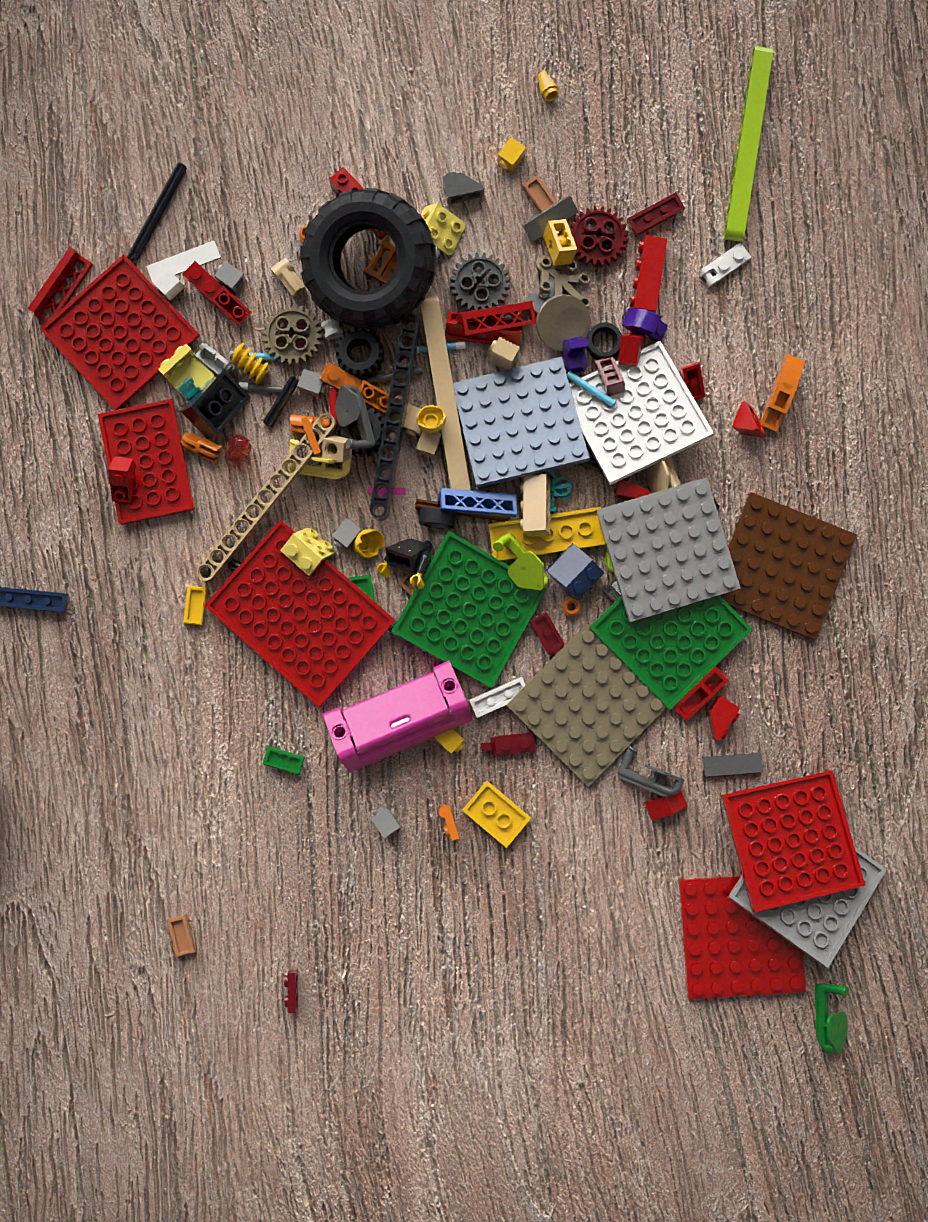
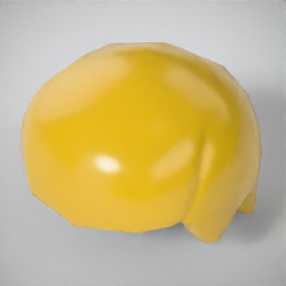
[417,405,446,434]
[354,529,385,558]

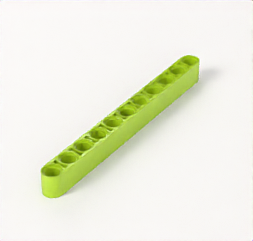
[723,46,773,243]

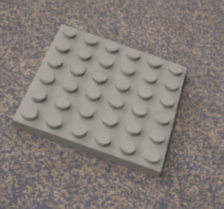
[596,477,741,622]
[728,846,887,968]

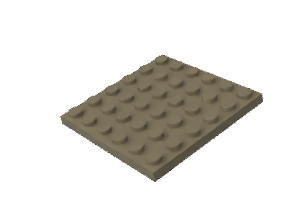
[506,623,666,787]

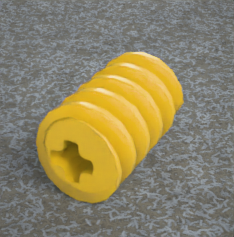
[228,342,270,384]

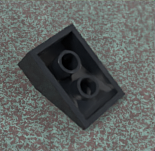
[181,369,250,439]

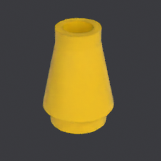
[537,71,559,101]

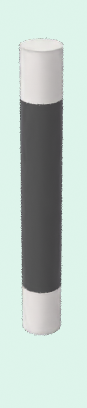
[239,382,296,396]

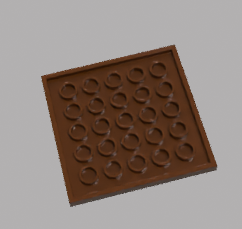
[720,492,857,641]

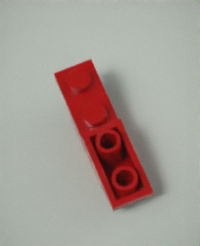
[182,261,252,326]

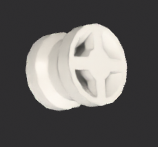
[321,319,343,340]

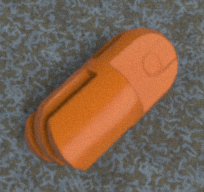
[290,415,331,436]
[181,433,222,463]

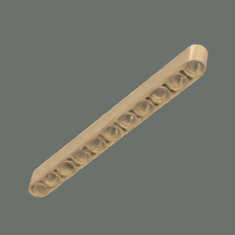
[420,297,471,490]
[197,413,337,581]

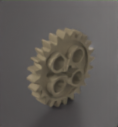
[261,304,323,366]

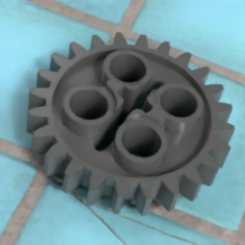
[450,252,510,311]

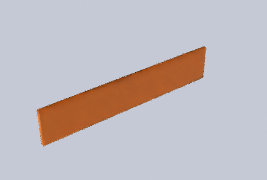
[301,416,321,455]

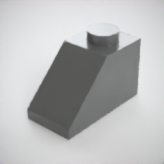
[443,172,484,205]

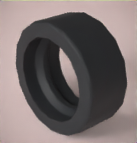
[587,322,622,360]
[419,507,456,530]

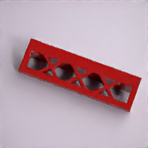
[27,247,93,323]
[456,301,536,336]
[445,311,522,346]

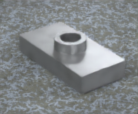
[524,275,563,315]

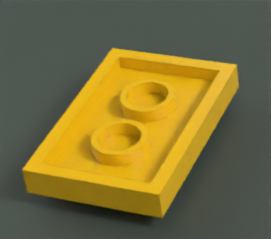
[462,780,531,848]

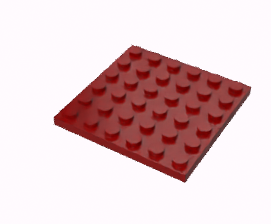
[40,254,200,410]
[721,770,866,913]
[679,876,806,999]

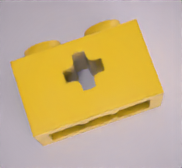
[543,219,577,266]

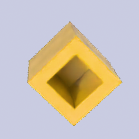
[497,137,526,172]
[435,729,464,754]

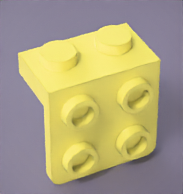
[421,203,466,255]
[158,344,214,401]
[280,528,335,576]

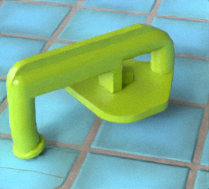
[492,533,548,590]

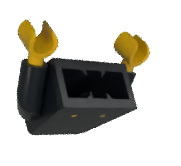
[377,538,433,589]

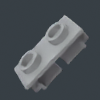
[195,343,236,375]

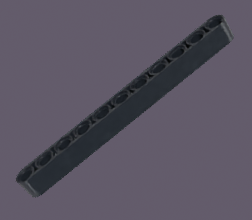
[370,314,420,521]

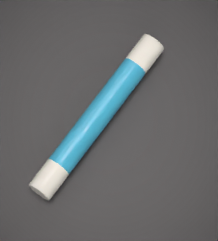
[416,341,466,354]

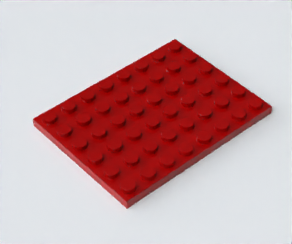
[204,519,396,707]

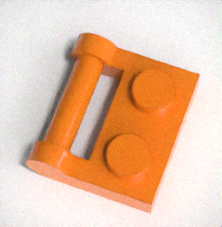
[363,240,397,284]
[439,804,460,841]

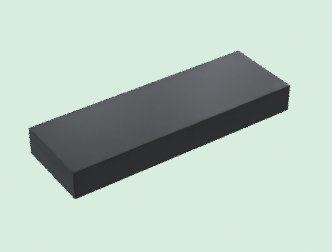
[522,195,579,242]
[703,753,763,777]

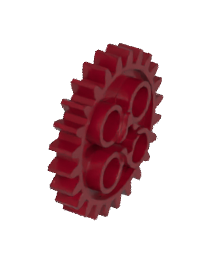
[570,206,629,268]

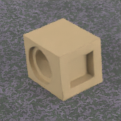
[416,431,442,458]
[321,435,353,462]

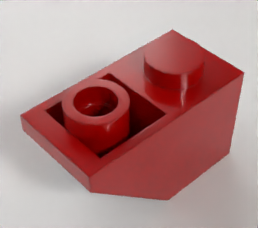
[108,457,135,503]
[707,695,740,741]

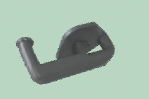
[335,385,375,450]
[618,745,684,796]

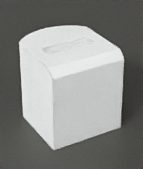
[154,270,185,301]

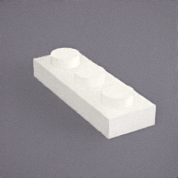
[469,677,525,718]

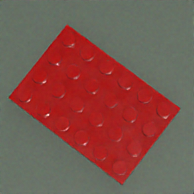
[98,399,195,525]

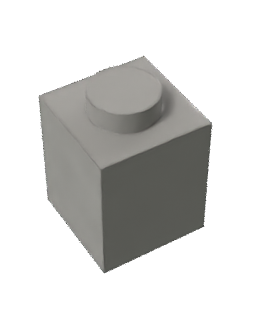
[214,261,246,294]
[297,369,328,398]
[332,518,362,550]
[371,807,401,838]

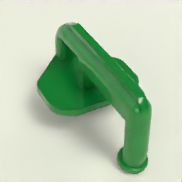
[815,983,849,1055]

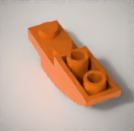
[760,354,805,432]
[319,362,395,414]

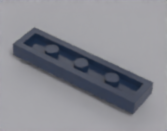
[0,587,69,613]

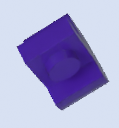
[622,308,668,343]
[563,337,589,374]

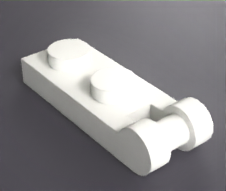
[698,243,751,288]

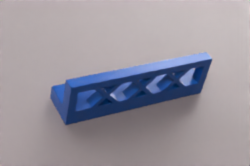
[437,488,517,517]

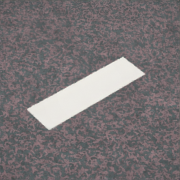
[146,240,221,283]

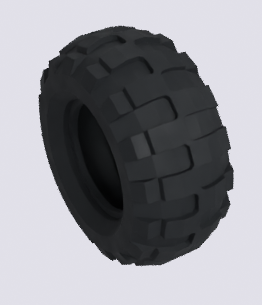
[299,188,437,329]

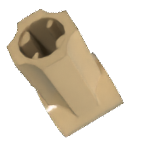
[270,258,306,298]

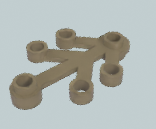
[536,255,591,311]

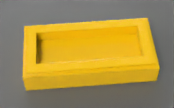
[183,585,208,626]

